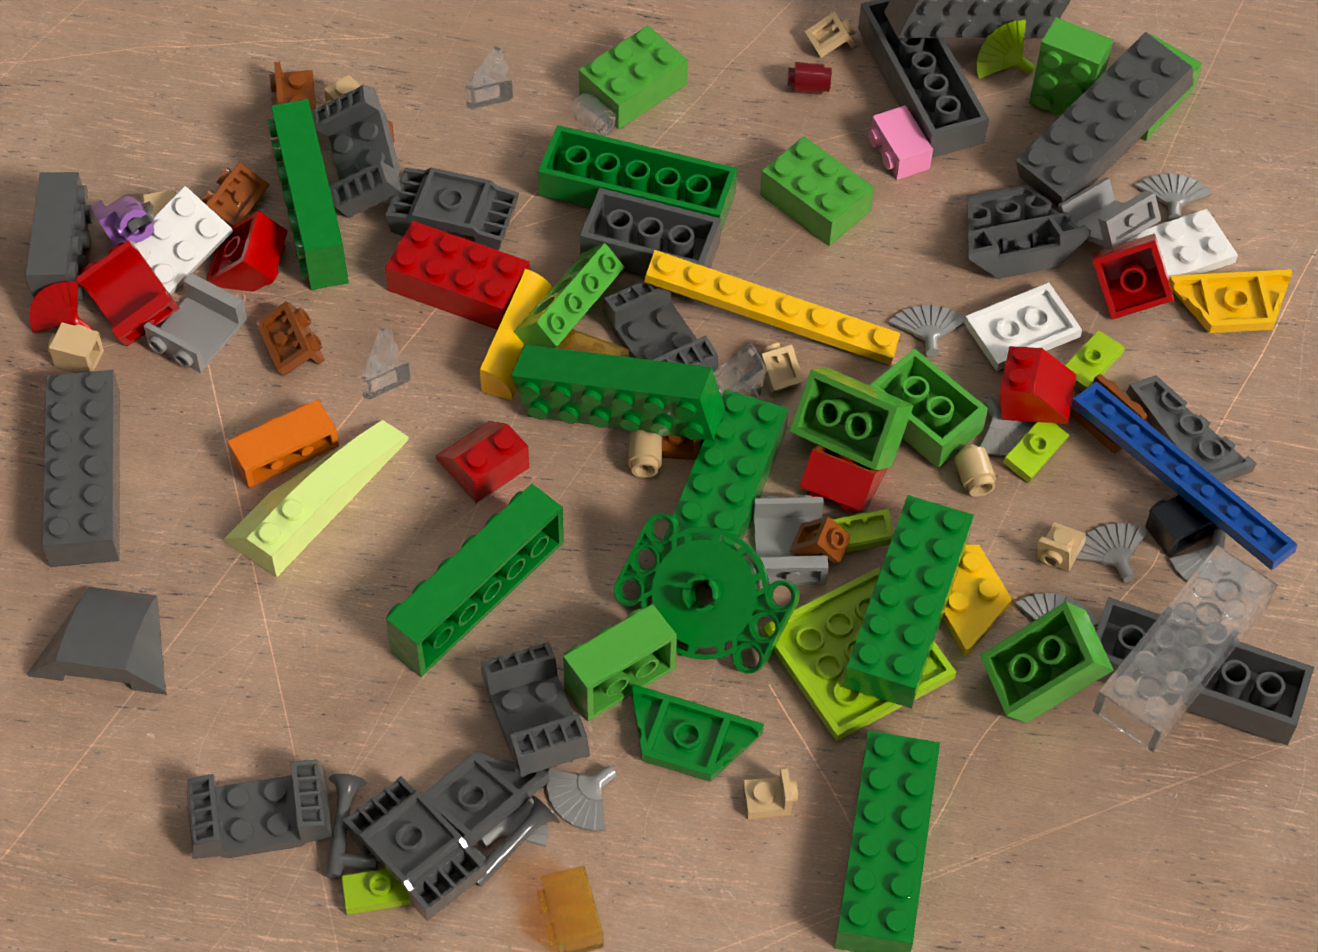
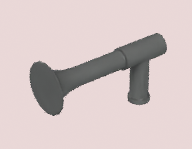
[325,774,378,879]
[471,795,560,887]

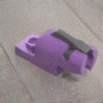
[91,196,154,245]

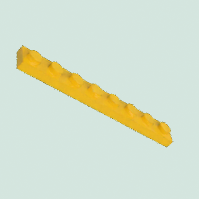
[644,250,900,365]

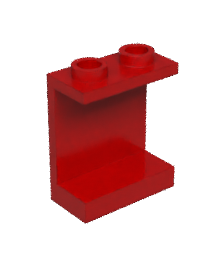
[75,240,180,347]

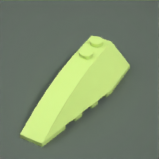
[224,420,409,577]

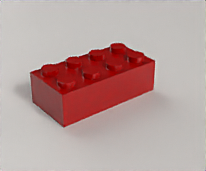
[385,221,530,330]

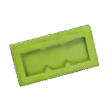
[1065,330,1125,392]
[1003,422,1070,483]
[832,508,894,553]
[342,869,412,915]

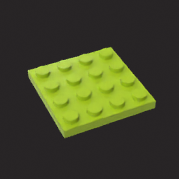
[761,566,957,742]

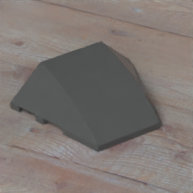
[967,185,1090,279]
[27,587,167,695]

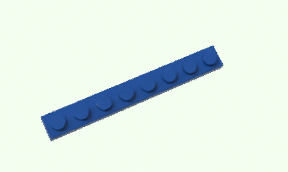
[1072,382,1298,571]

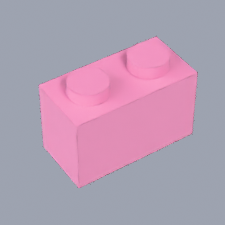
[868,105,933,180]

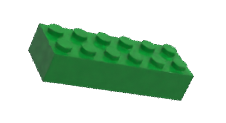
[267,99,349,290]
[538,125,737,235]
[511,345,725,441]
[663,389,789,588]
[386,484,564,677]
[844,495,974,709]
[835,730,940,952]

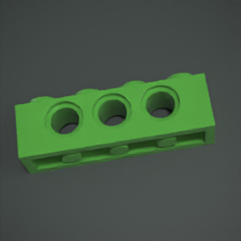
[514,243,624,348]

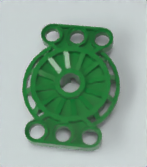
[614,513,800,674]

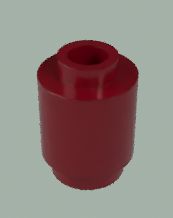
[787,62,832,94]

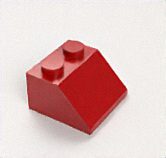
[206,211,288,292]
[1092,233,1174,320]
[1000,346,1076,424]
[436,421,530,503]
[799,445,887,513]

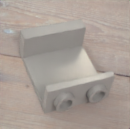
[1058,177,1161,249]
[143,273,247,373]
[753,495,828,586]

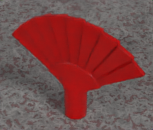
[29,280,93,333]

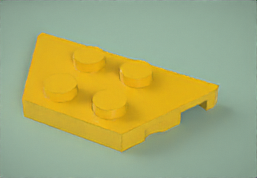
[1169,269,1293,333]
[942,545,1012,656]

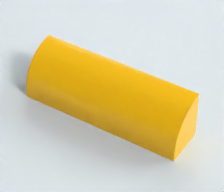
[480,269,552,400]

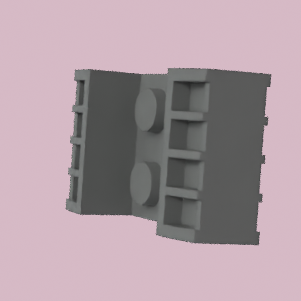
[312,85,401,218]
[385,168,519,251]
[602,280,719,374]
[481,642,590,777]
[187,760,332,859]
[343,776,486,921]

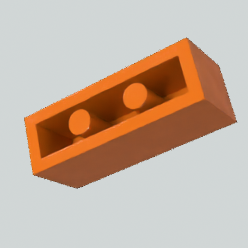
[227,399,339,488]

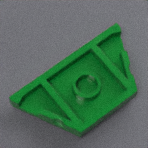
[632,684,764,782]

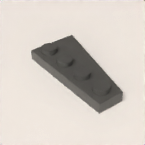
[1126,375,1257,483]

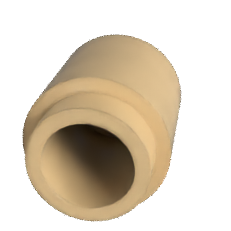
[628,430,662,478]
[954,445,996,497]

